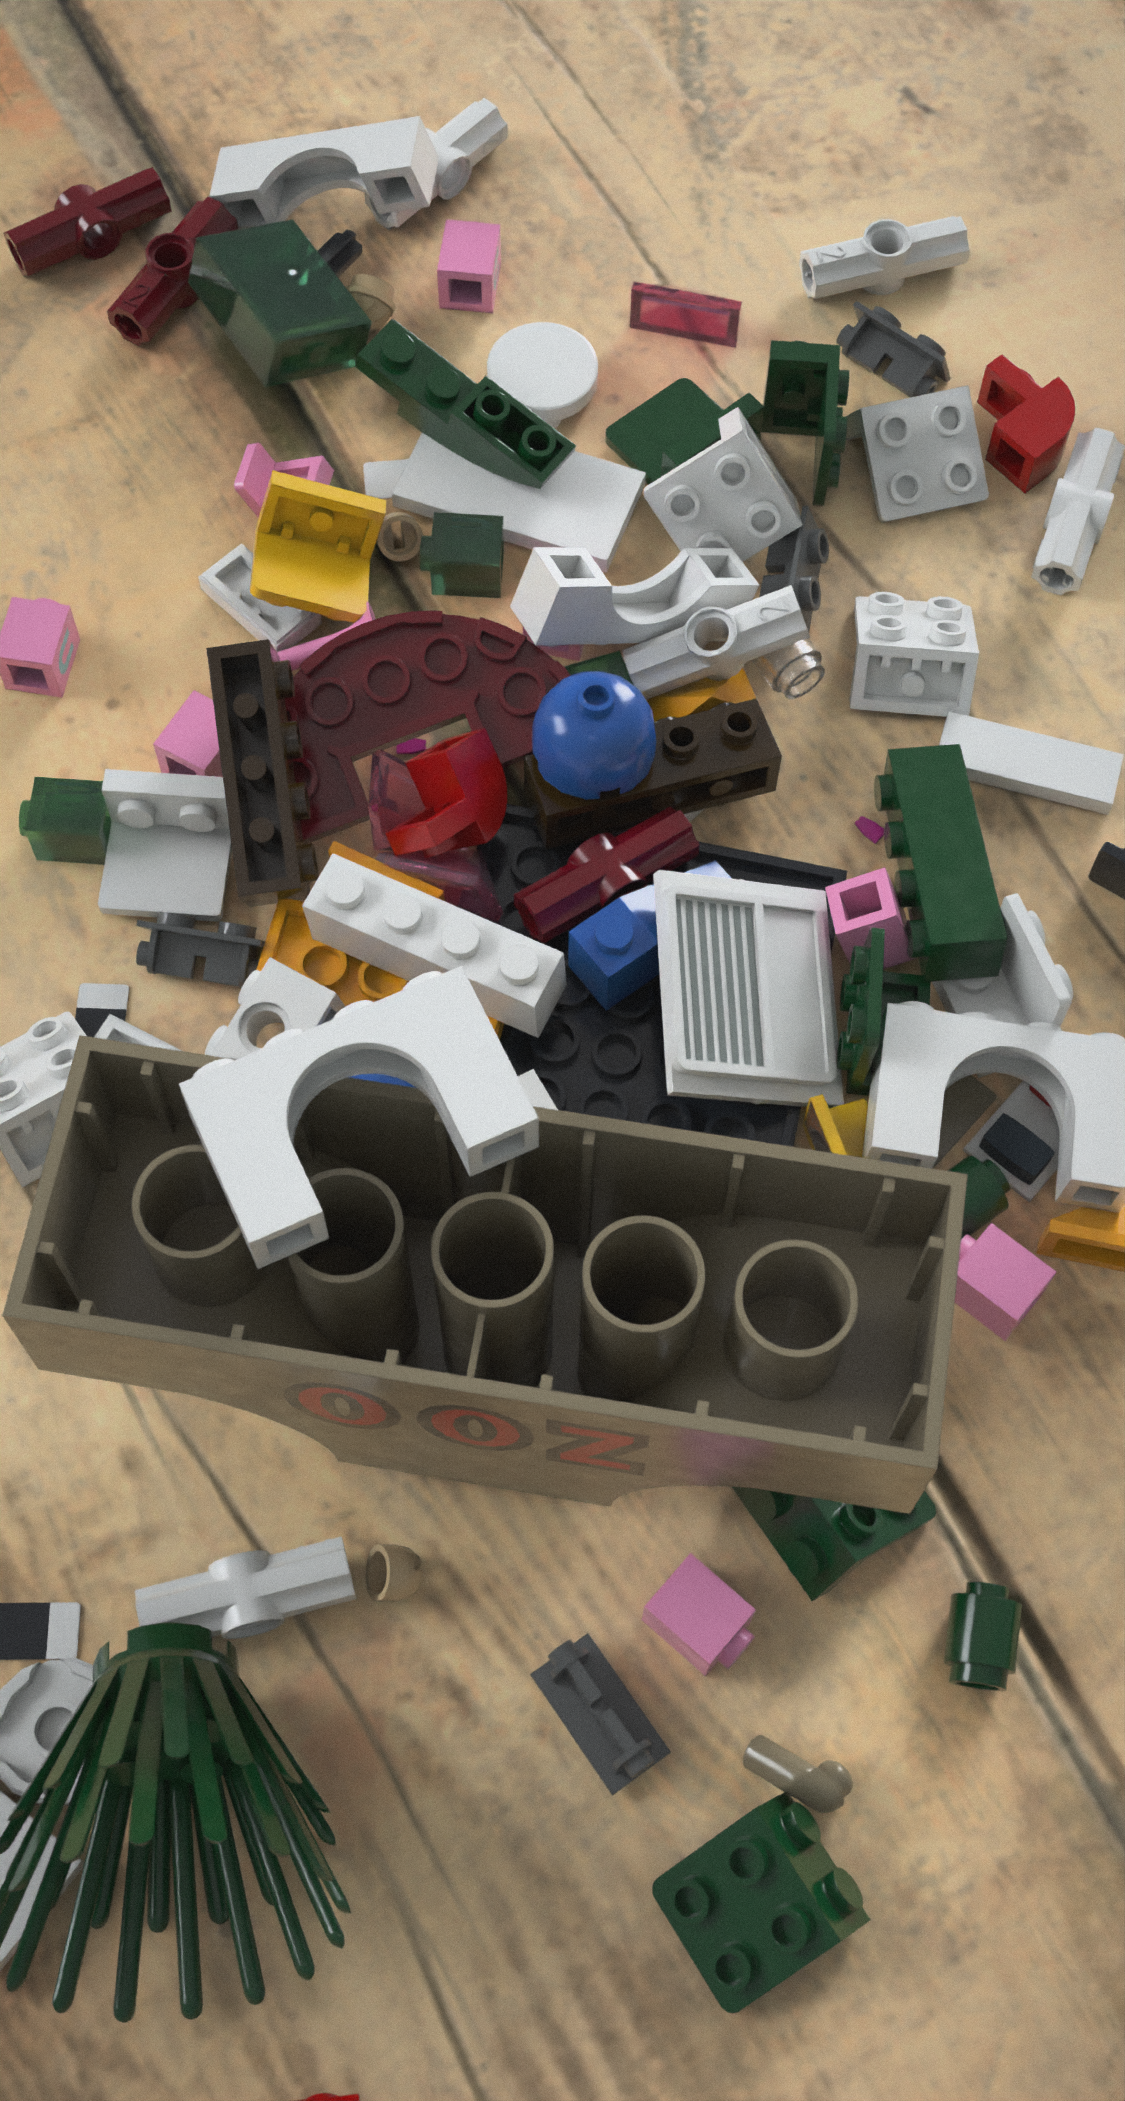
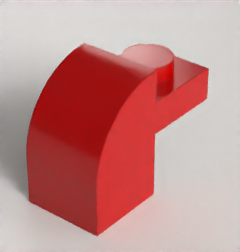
[977,354,1075,494]
[385,728,507,858]

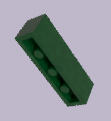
[874,744,1008,982]

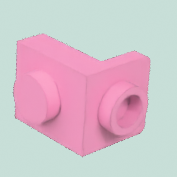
[234,443,334,518]

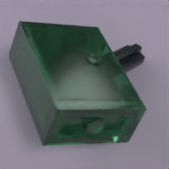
[188,219,372,387]

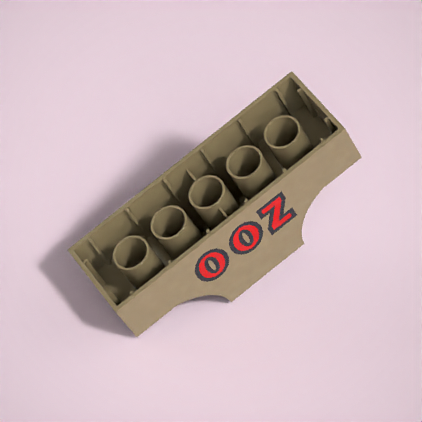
[2,1035,968,1514]

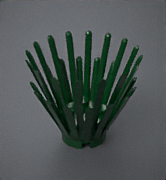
[0,1622,351,2023]

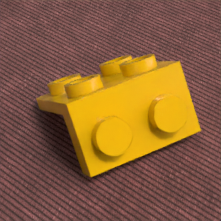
[250,470,386,623]

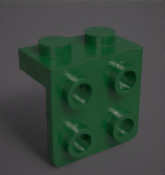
[761,340,849,506]
[605,378,764,484]
[837,927,931,1096]
[732,1487,936,1602]
[652,1792,870,2013]

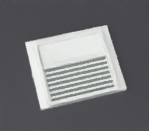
[653,870,844,1108]

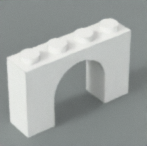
[179,966,539,1269]
[862,1001,1125,1213]

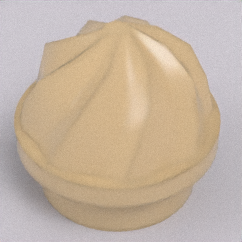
[341,274,395,332]

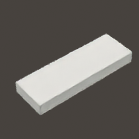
[939,711,1124,815]

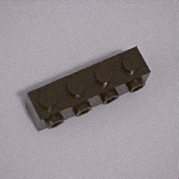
[206,639,319,907]
[524,698,782,850]

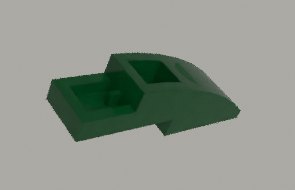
[355,318,576,489]

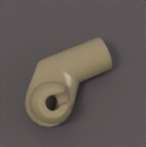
[743,1735,853,1813]

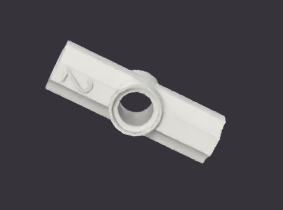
[364,98,508,230]
[799,216,970,299]
[1031,428,1125,595]
[622,585,810,700]
[135,1536,356,1639]

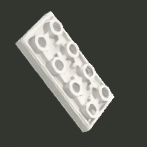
[392,433,646,573]

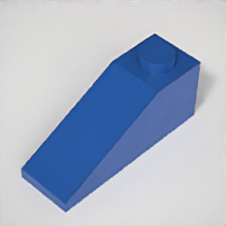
[568,860,732,1011]

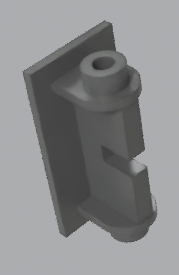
[836,301,951,398]
[759,506,829,633]
[136,911,265,988]
[530,1633,671,1796]

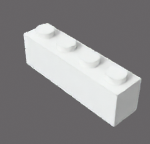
[302,854,567,1038]

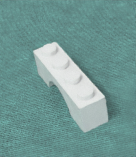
[209,116,439,235]
[510,548,759,647]

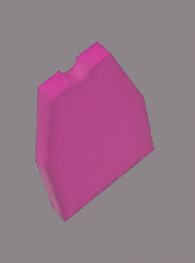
[396,738,426,754]
[854,816,884,844]

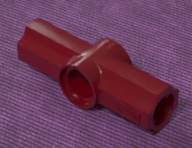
[3,167,172,277]
[107,196,239,346]
[514,806,700,944]

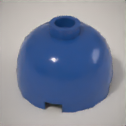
[532,671,656,799]

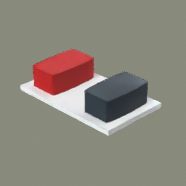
[963,1081,1060,1202]

